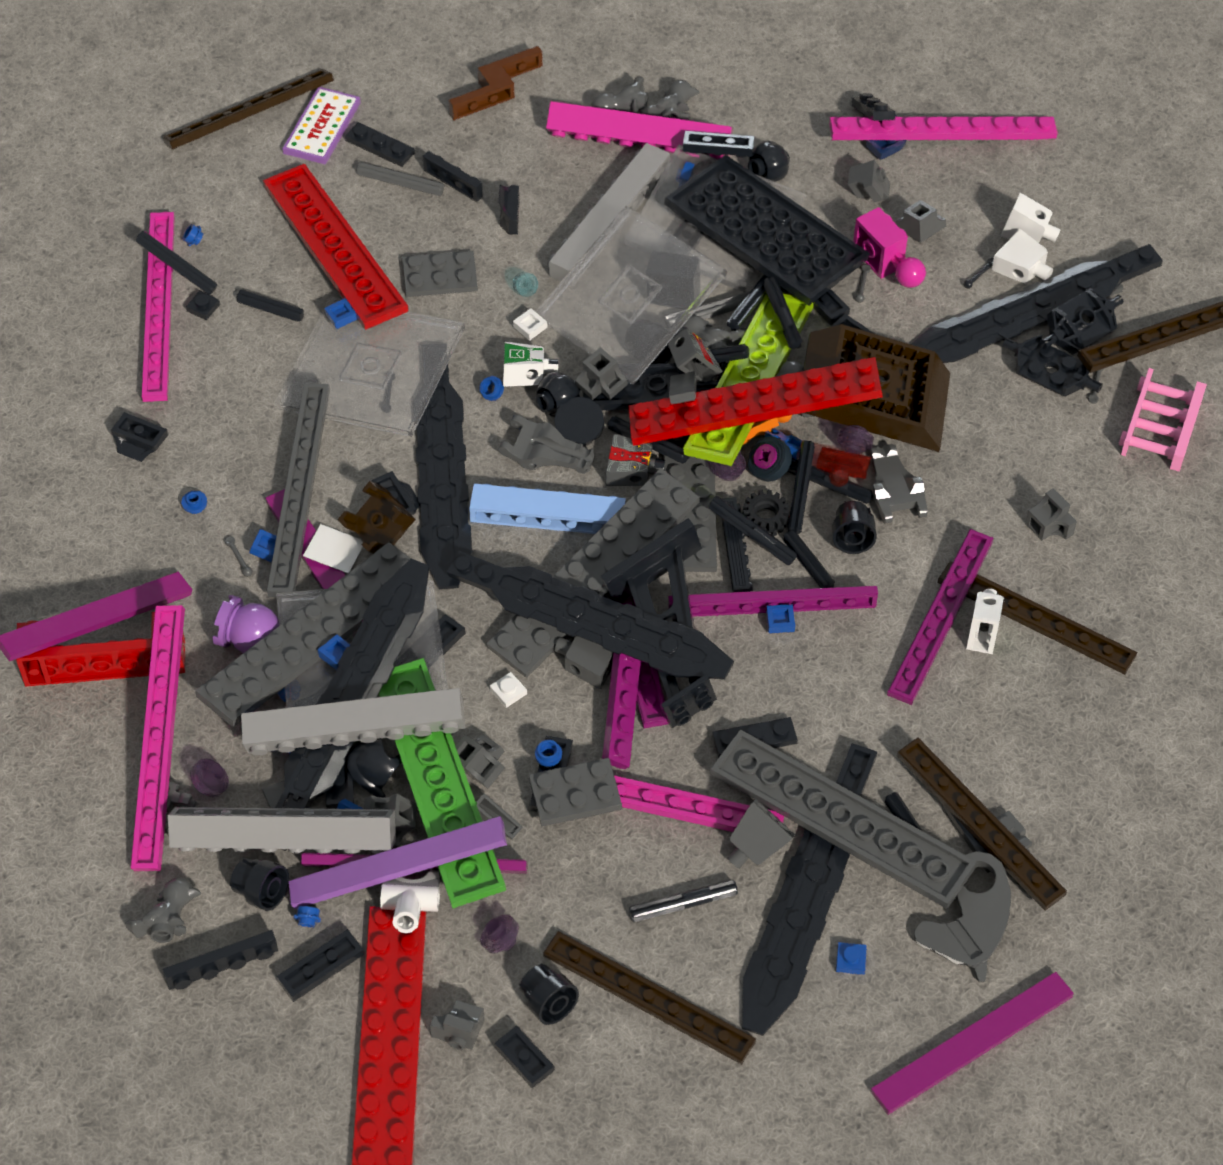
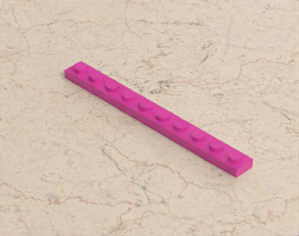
[829,117,1058,140]
[142,212,175,402]
[131,605,185,871]

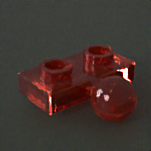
[816,447,871,487]

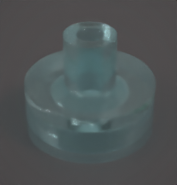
[513,272,538,297]

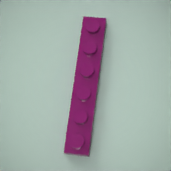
[602,653,641,769]

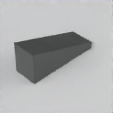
[477,793,523,840]

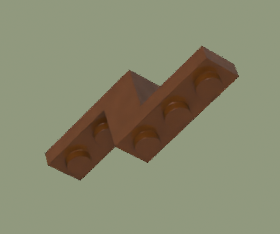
[449,46,543,120]

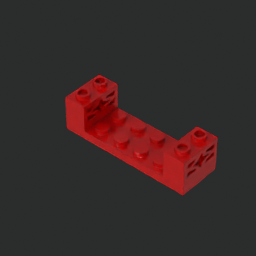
[16,612,185,687]

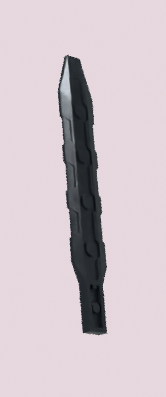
[911,244,1163,363]
[413,345,472,589]
[447,551,734,679]
[275,558,430,851]
[742,743,878,1036]

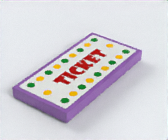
[283,87,361,165]

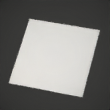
[303,524,363,573]

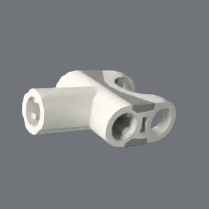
[380,870,440,933]

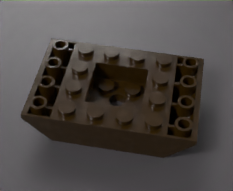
[803,324,950,452]

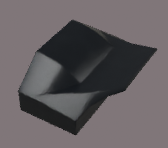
[498,185,520,235]
[111,412,168,462]
[371,471,421,515]

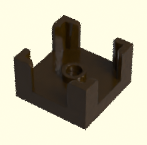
[337,481,416,554]

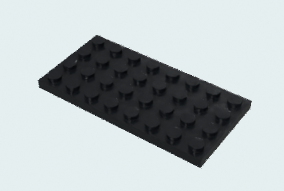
[664,155,870,306]

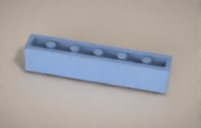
[469,484,626,534]

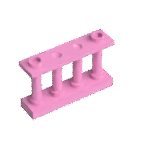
[1119,368,1207,472]

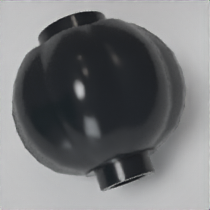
[748,141,790,183]
[536,372,580,417]

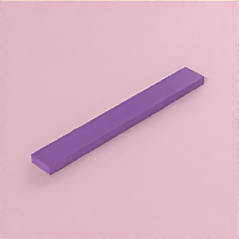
[289,817,507,909]

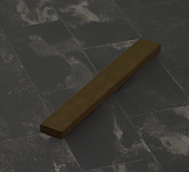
[162,69,334,150]
[1077,301,1223,373]
[937,561,1138,675]
[897,737,1067,911]
[543,931,756,1065]

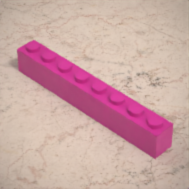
[546,101,733,160]

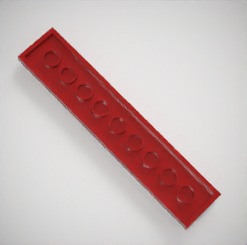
[263,163,409,330]
[629,357,883,446]
[352,907,427,1165]

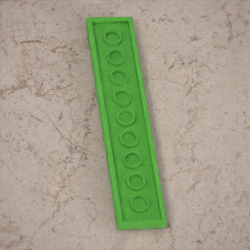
[379,658,506,909]

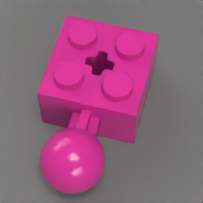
[853,207,926,288]

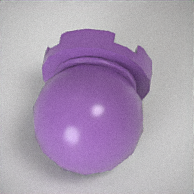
[213,595,280,653]

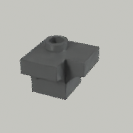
[848,160,890,203]
[896,200,946,243]
[575,347,628,400]
[1025,488,1077,540]
[455,734,505,789]
[363,794,417,850]
[430,1000,484,1050]

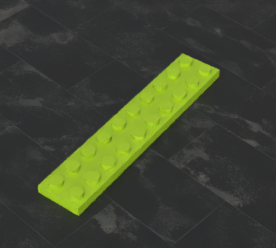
[684,294,814,466]

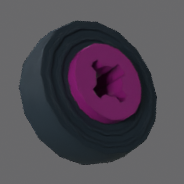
[748,436,792,482]

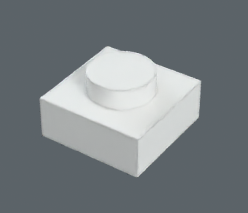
[513,308,548,341]
[490,672,527,708]

